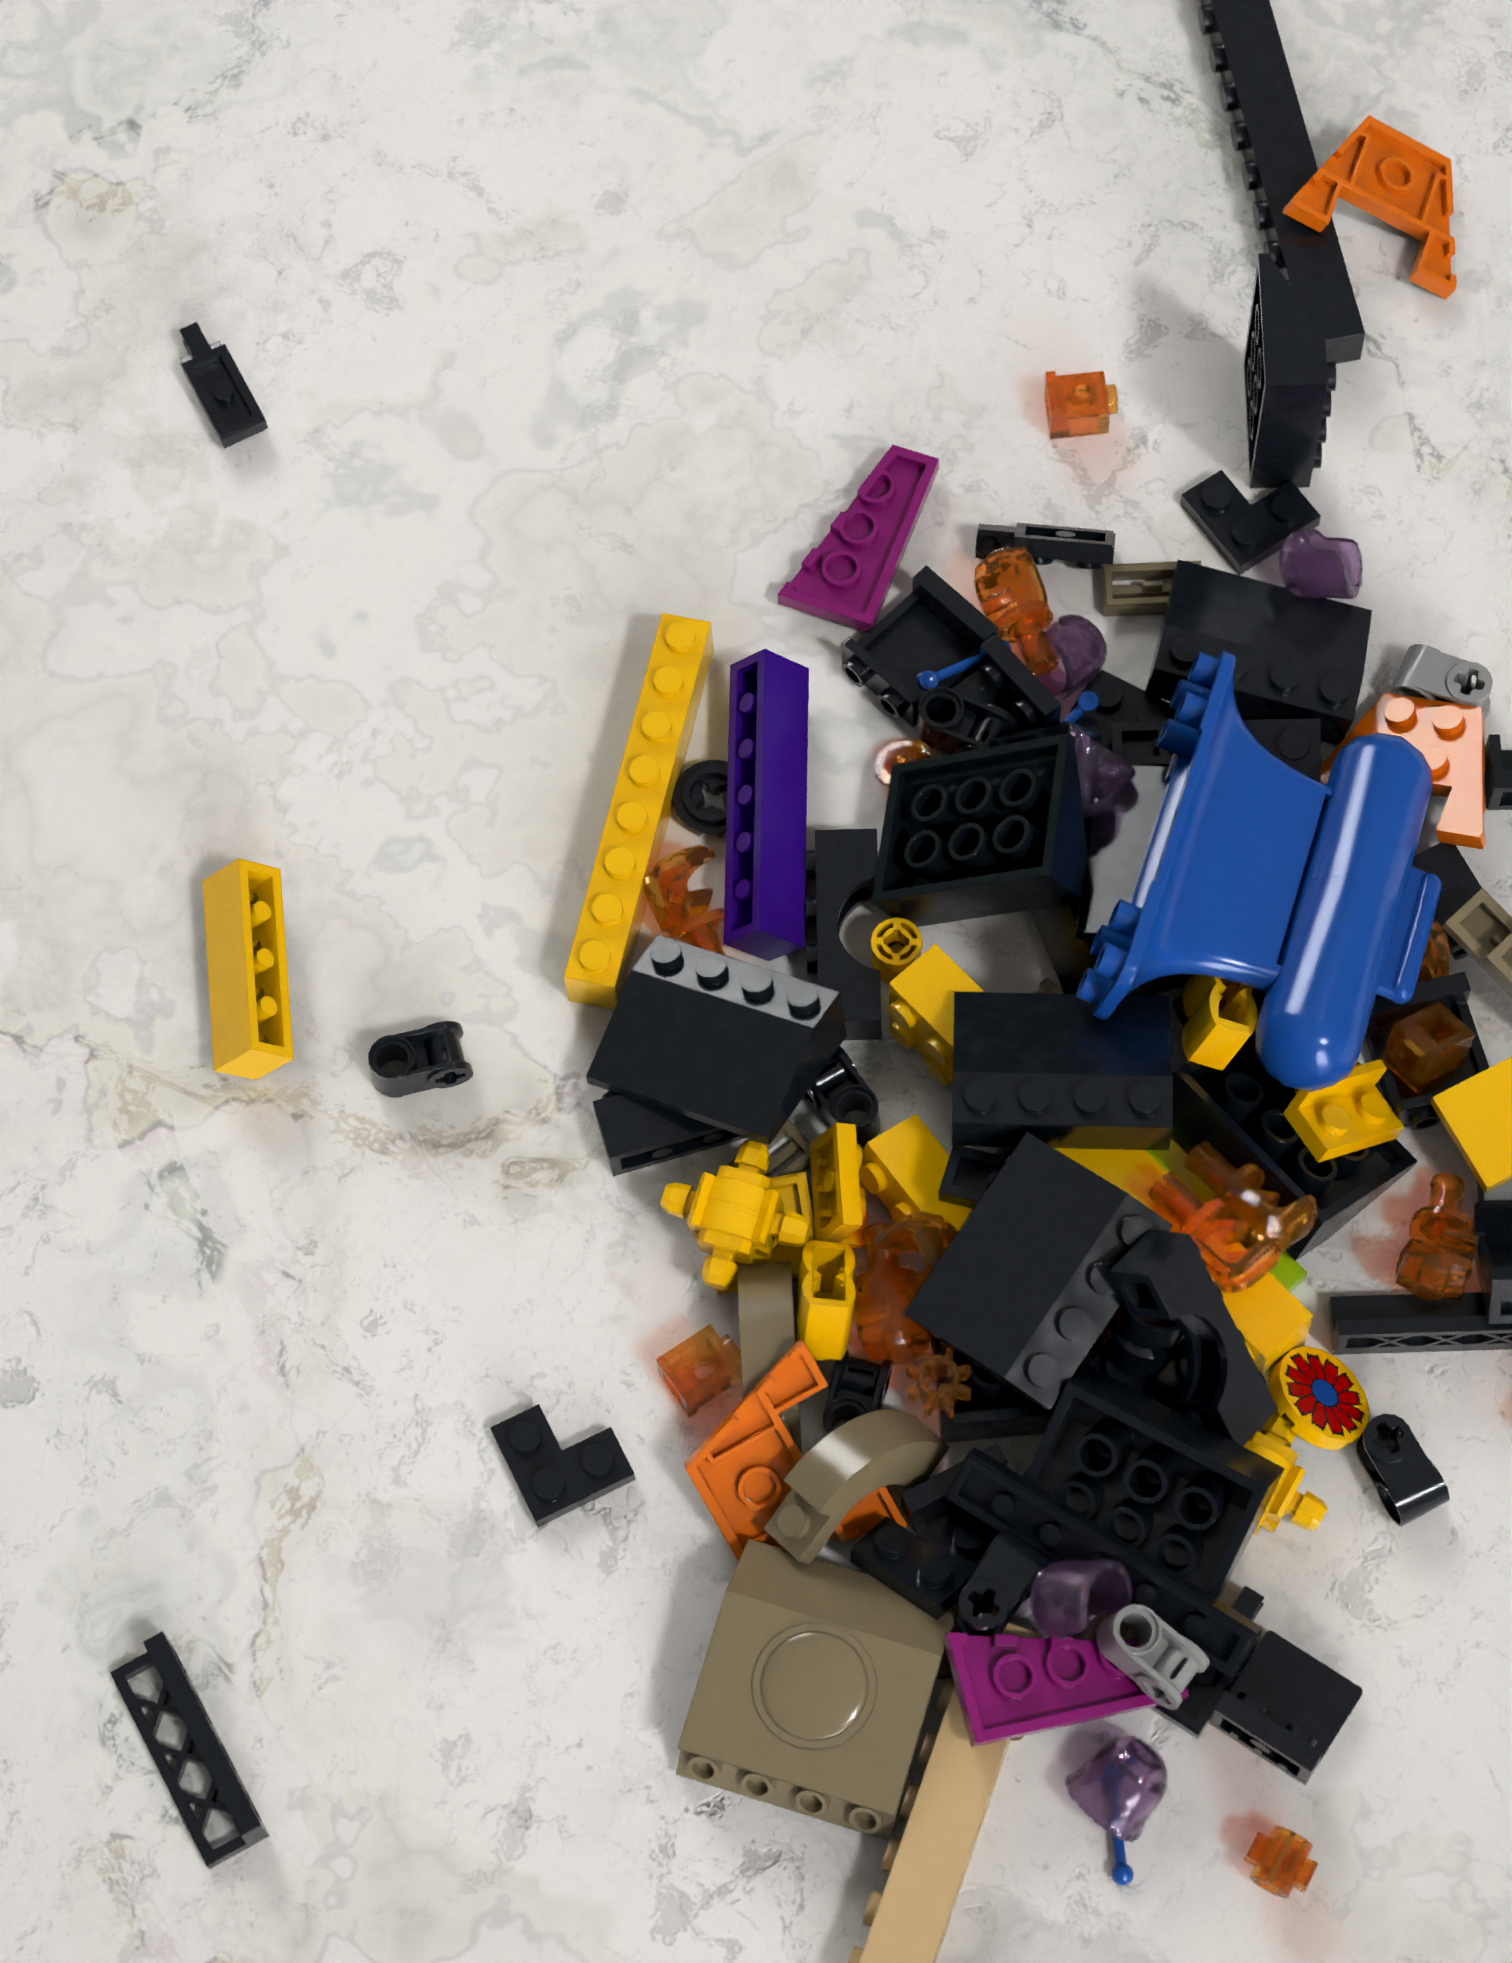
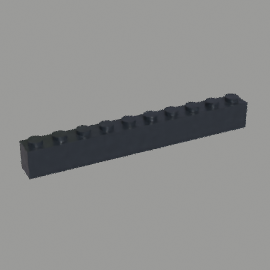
[1198,0,1365,364]

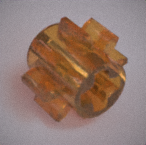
[906,1348,971,1418]
[1244,1826,1318,1898]

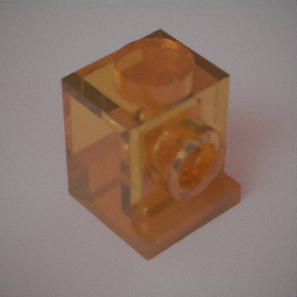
[1044,371,1118,439]
[1382,1002,1475,1094]
[656,1324,742,1417]

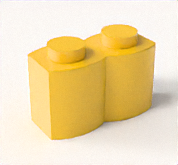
[1182,975,1258,1071]
[794,1240,856,1361]

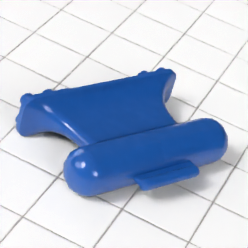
[1076,650,1442,1092]

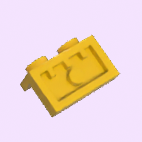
[1283,1059,1405,1163]
[809,1122,868,1248]

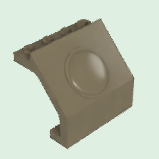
[676,1539,958,1841]

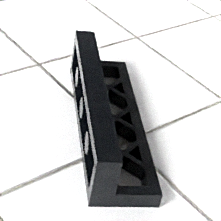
[1328,1292,1512,1355]
[110,1631,270,1869]

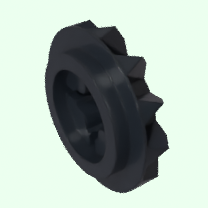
[673,760,728,838]

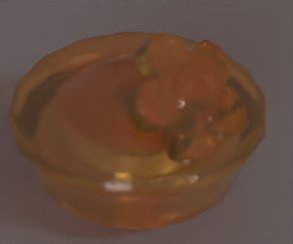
[873,739,934,789]

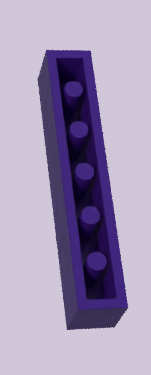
[723,649,809,961]

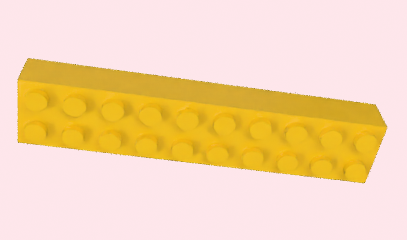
[888,943,1313,1382]

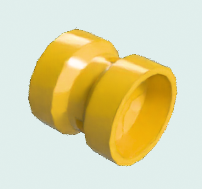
[871,917,923,984]

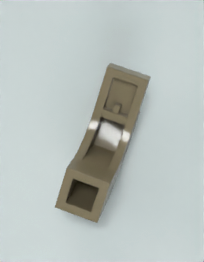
[738,1262,802,1453]
[764,1409,950,1565]

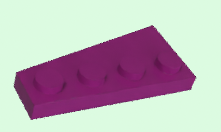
[777,445,939,632]
[943,1632,1189,1748]

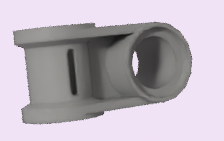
[1389,644,1493,719]
[1096,1604,1210,1710]

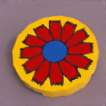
[1268,1346,1370,1450]

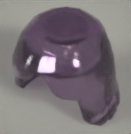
[1278,528,1363,599]
[1025,614,1107,702]
[1067,725,1136,819]
[1030,1559,1133,1641]
[1065,1735,1168,1842]

